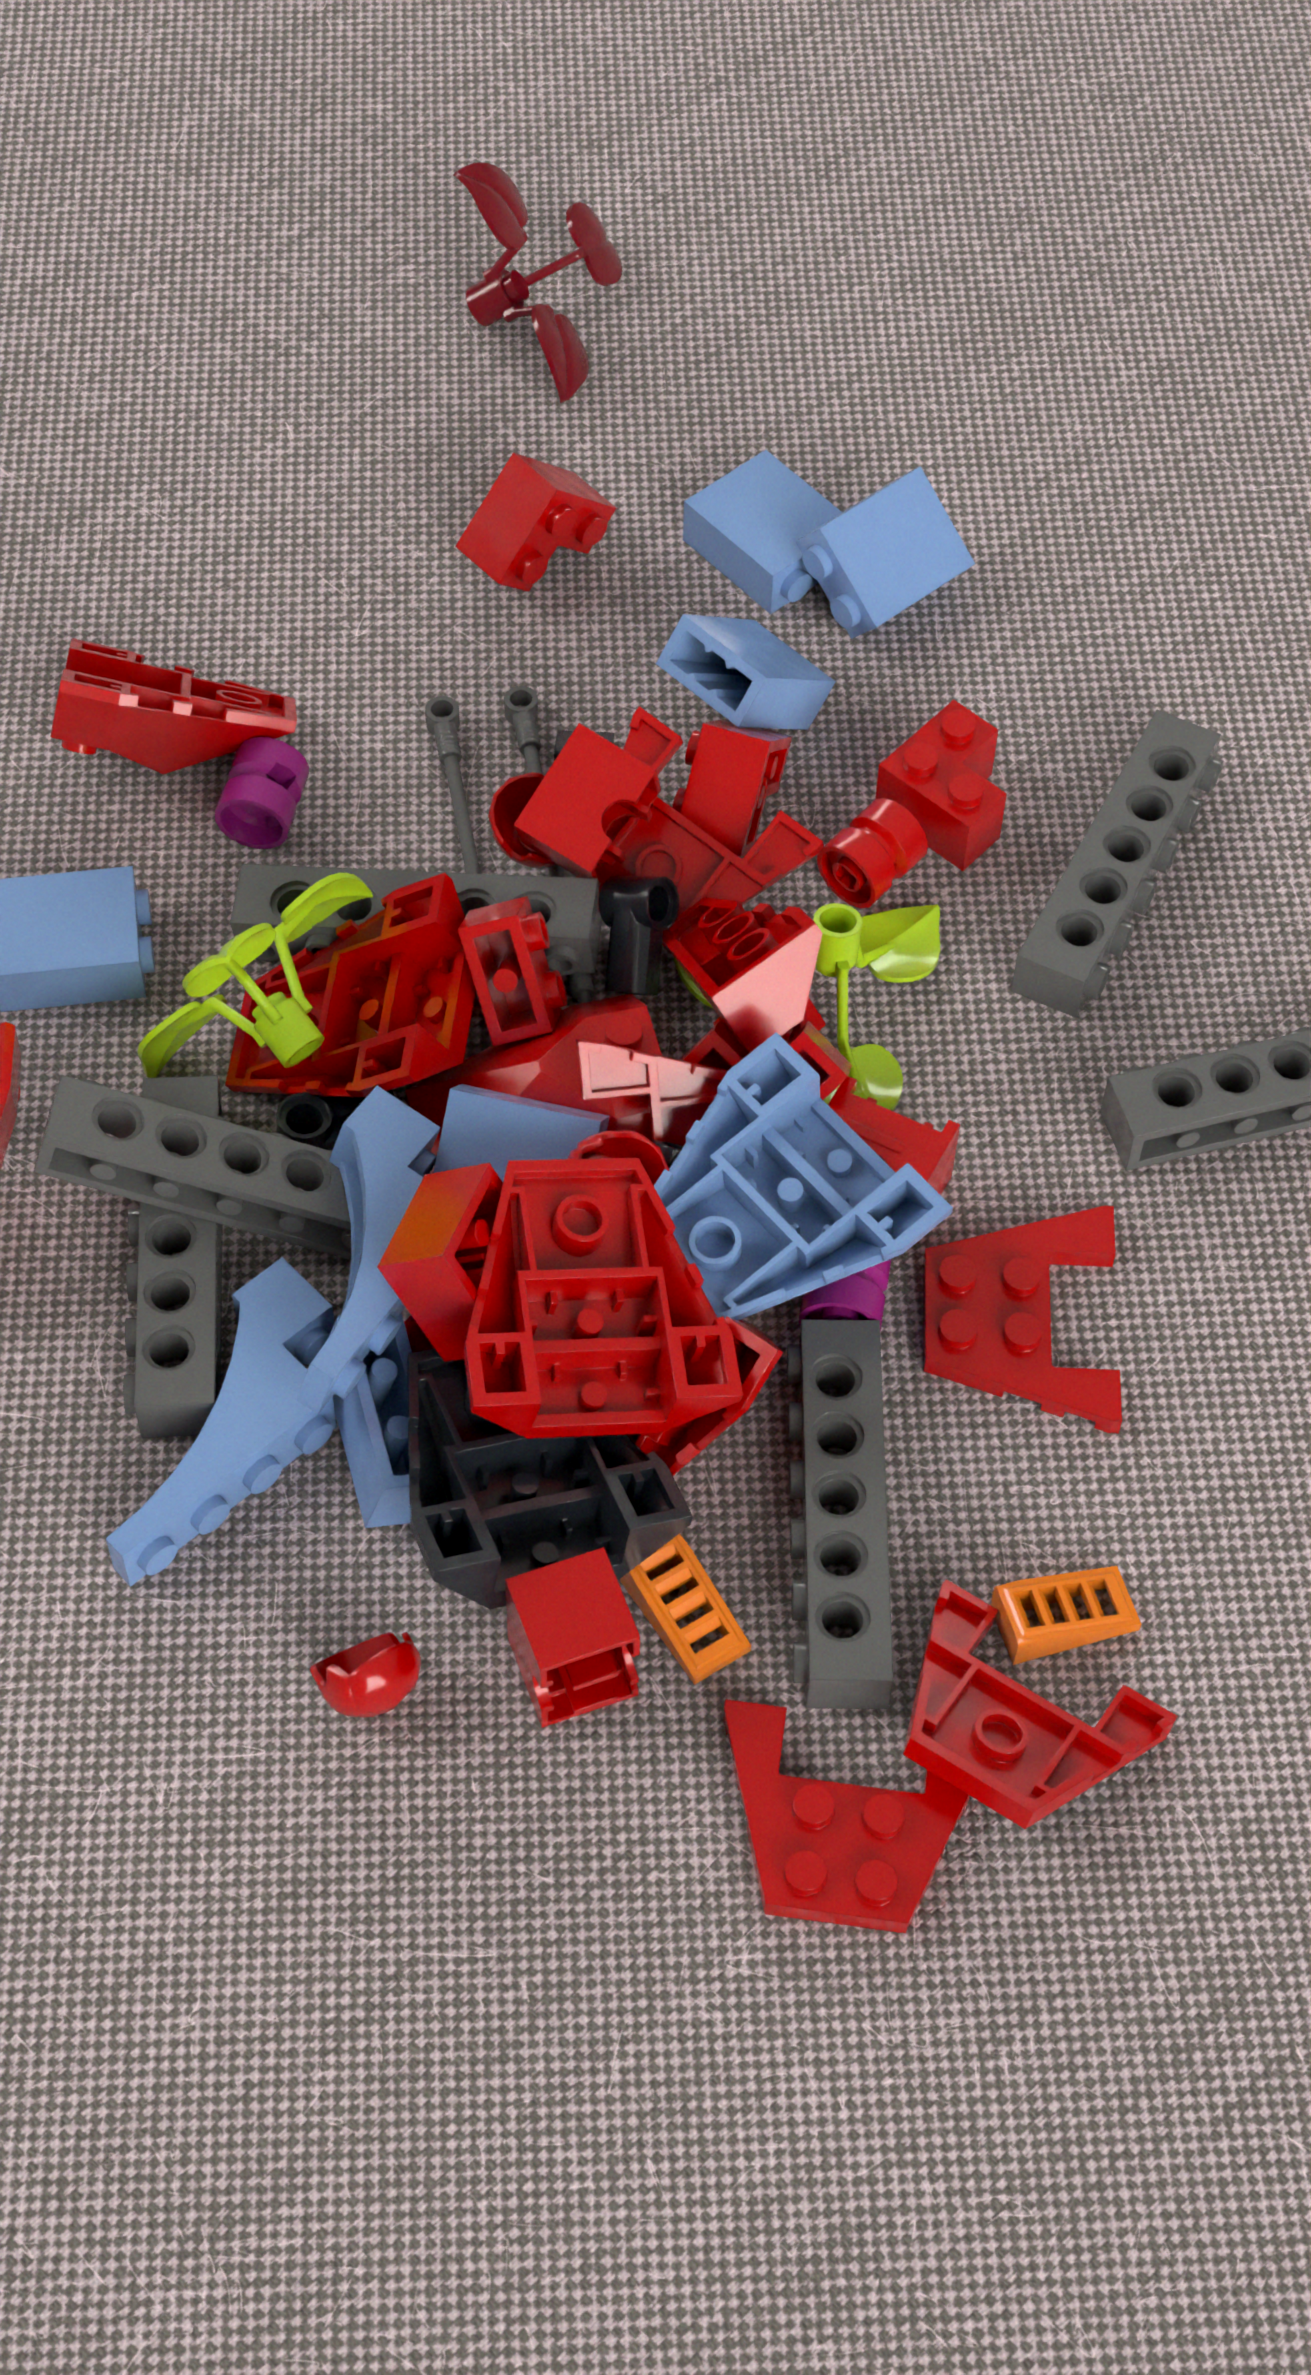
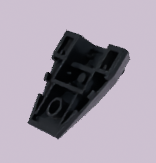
[407,1348,693,1609]

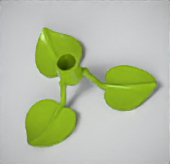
[137,873,373,1078]
[674,903,941,1111]

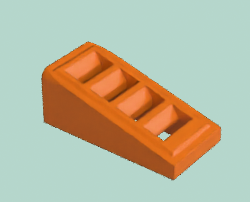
[620,1533,751,1685]
[990,1566,1142,1665]

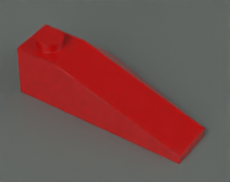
[662,897,823,1054]

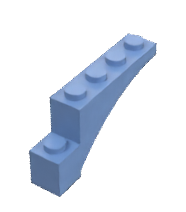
[296,1085,441,1414]
[106,1257,337,1587]

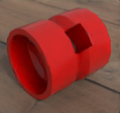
[817,798,928,909]

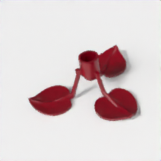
[453,162,623,403]

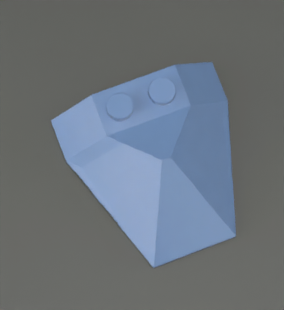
[654,1032,953,1320]

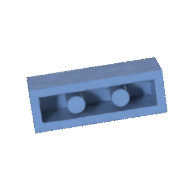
[329,1313,412,1528]

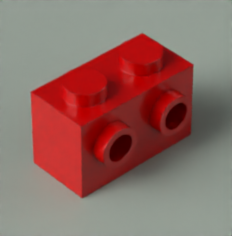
[458,896,567,1046]

